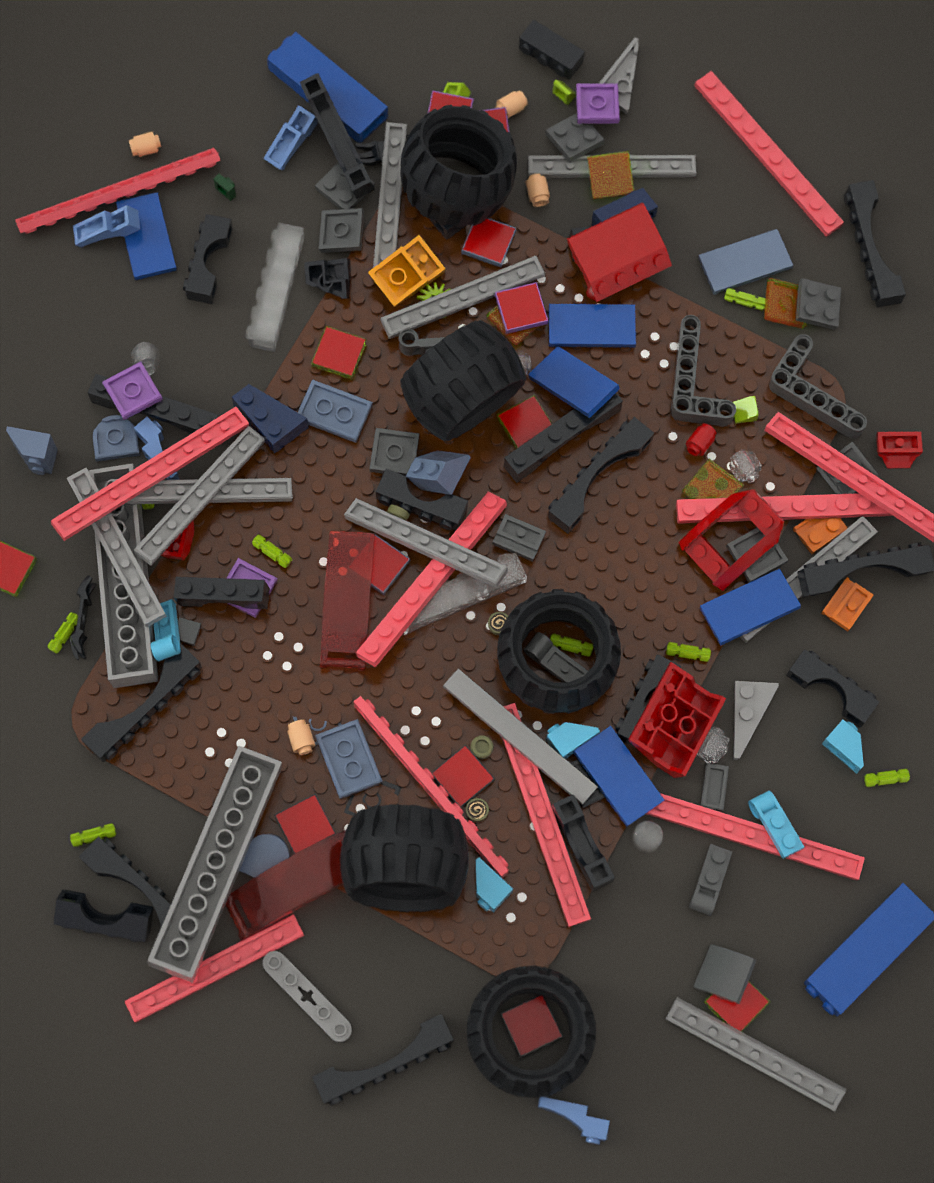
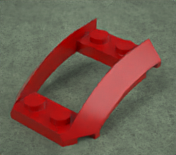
[679,489,784,591]

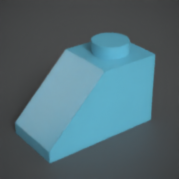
[822,720,864,774]
[546,722,600,759]
[475,857,513,913]

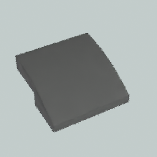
[817,441,880,494]
[693,944,756,1004]

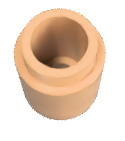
[495,91,527,119]
[129,132,161,157]
[525,174,550,207]
[287,720,316,755]

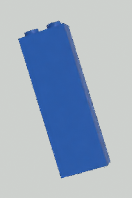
[267,32,388,143]
[803,883,934,1016]

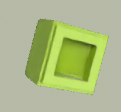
[553,80,576,105]
[443,82,471,98]
[733,396,759,424]

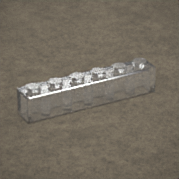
[246,223,305,352]
[393,552,527,635]

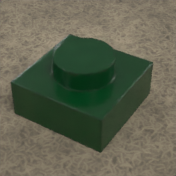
[213,173,236,201]

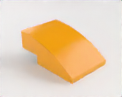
[368,235,445,307]

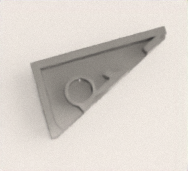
[599,37,639,114]
[733,681,779,760]

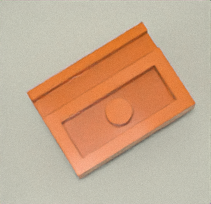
[793,518,847,554]
[821,577,874,632]

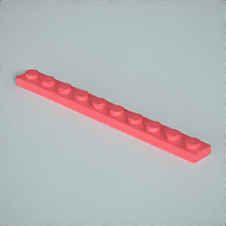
[695,71,844,237]
[15,148,221,233]
[51,407,249,541]
[764,412,934,542]
[356,491,507,667]
[676,493,893,523]
[354,696,509,879]
[502,703,591,928]
[646,793,865,881]

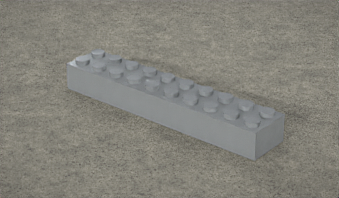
[89,463,159,688]
[147,746,282,983]

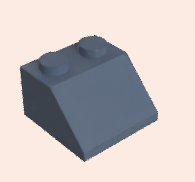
[6,426,58,475]
[406,451,471,495]

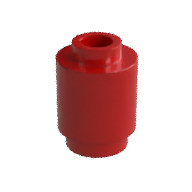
[686,423,717,456]

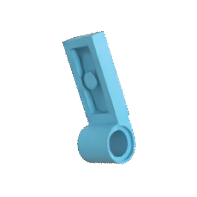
[151,599,181,661]
[748,791,804,859]

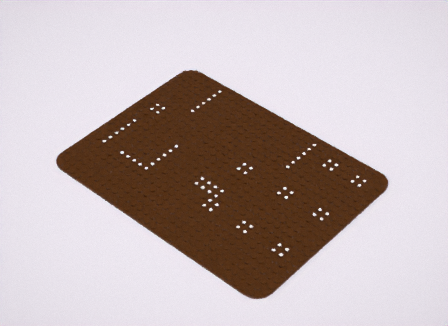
[71,187,846,976]

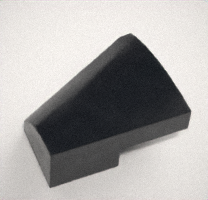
[304,258,351,299]

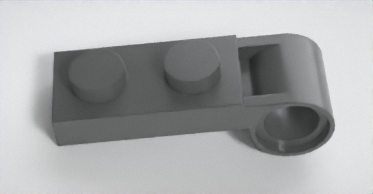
[399,329,445,356]
[524,632,588,682]
[689,844,732,916]

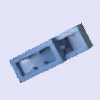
[263,105,318,171]
[73,205,140,247]
[134,417,180,480]
[538,1097,609,1145]

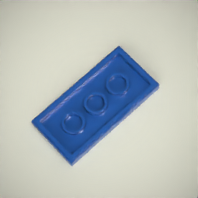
[116,192,177,280]
[549,304,636,347]
[528,346,620,418]
[700,569,801,646]
[573,726,664,827]

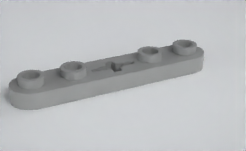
[263,951,352,1043]

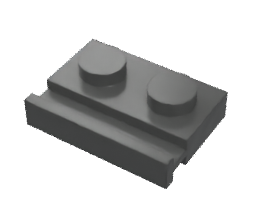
[492,514,546,562]

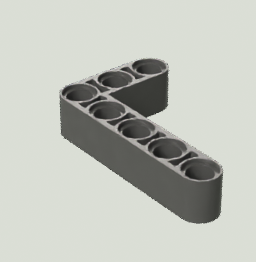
[671,315,736,426]
[769,334,867,439]

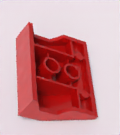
[567,203,672,302]
[628,662,726,778]

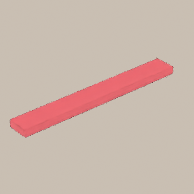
[124,914,304,1023]

